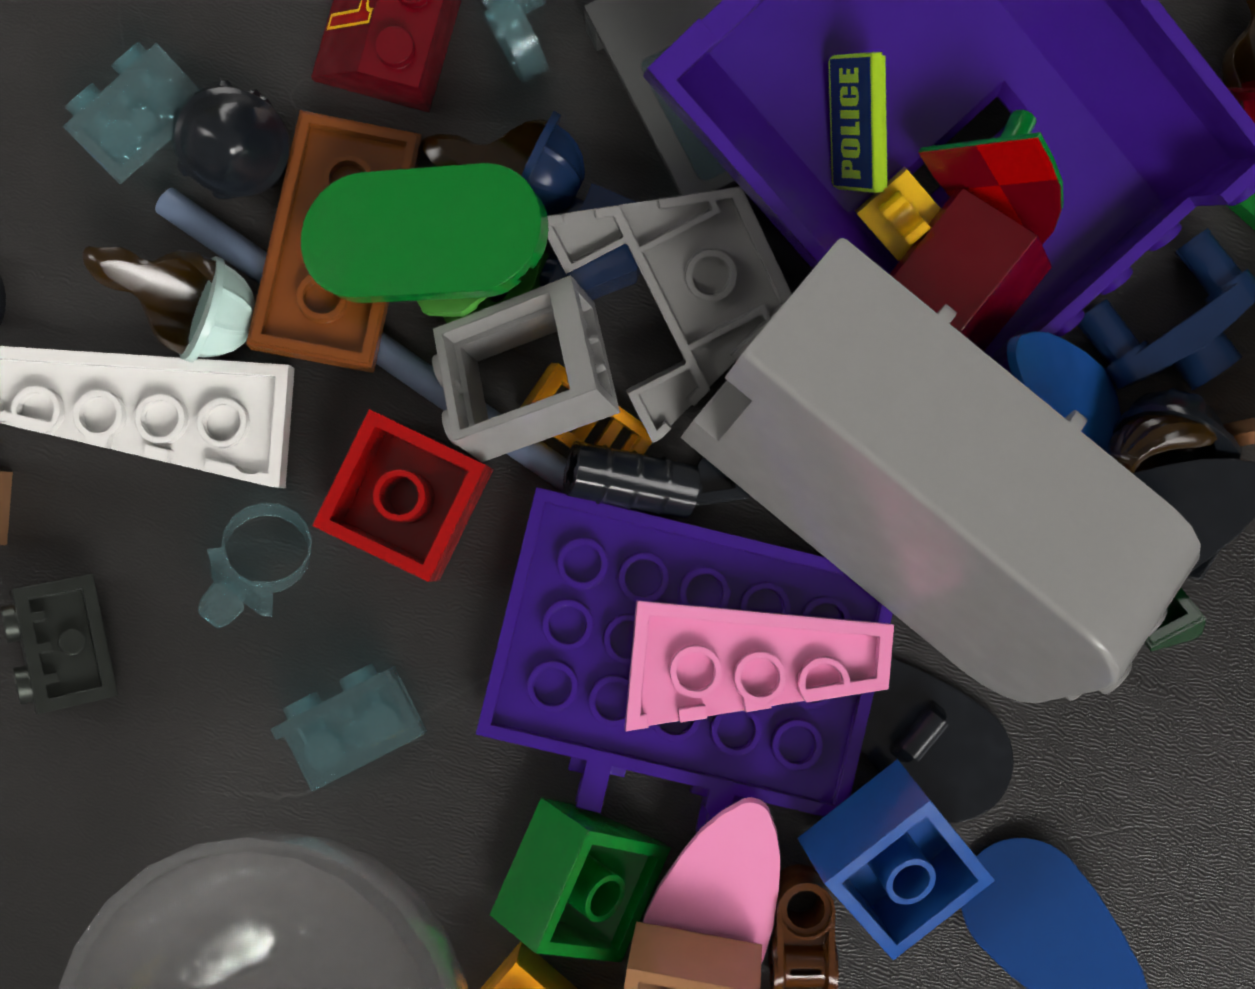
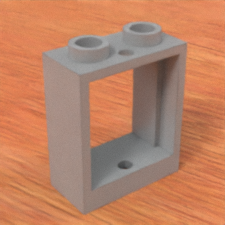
[432,275,620,462]

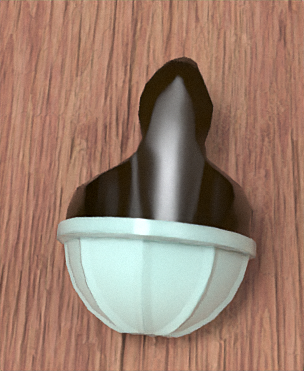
[82,246,255,363]

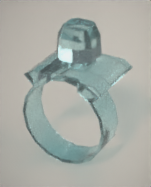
[481,0,548,84]
[198,502,312,628]

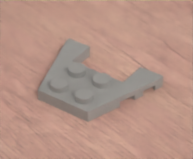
[547,186,792,443]

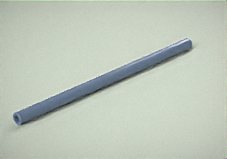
[155,188,647,514]

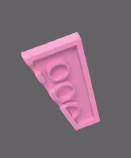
[625,600,894,731]

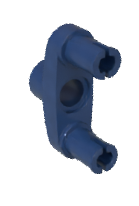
[1077,228,1255,390]

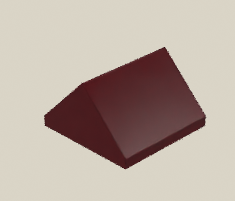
[890,187,1052,351]

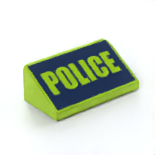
[828,52,887,193]

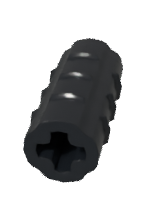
[563,441,700,518]

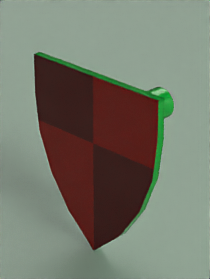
[918,110,1064,245]

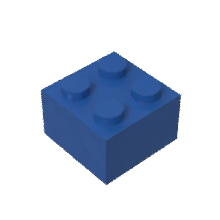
[797,759,995,960]

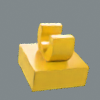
[855,167,941,261]

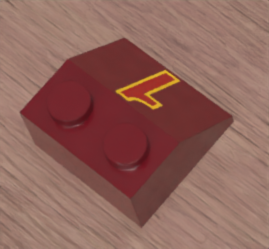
[311,0,461,113]

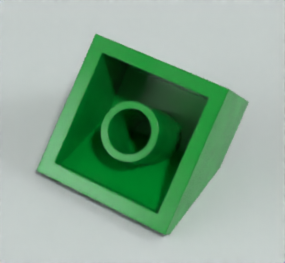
[490,798,671,962]

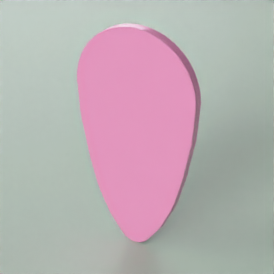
[643,797,780,964]

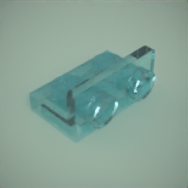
[62,41,200,184]
[270,663,427,792]

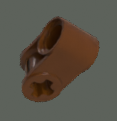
[768,864,839,989]

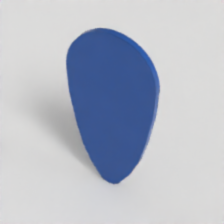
[1007,331,1121,452]
[961,838,1148,989]

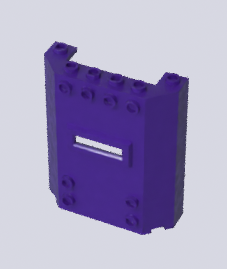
[643,0,1255,374]

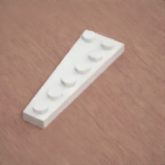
[0,346,295,488]

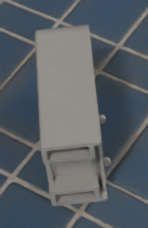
[680,238,1201,703]

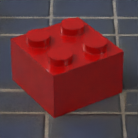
[312,409,493,582]

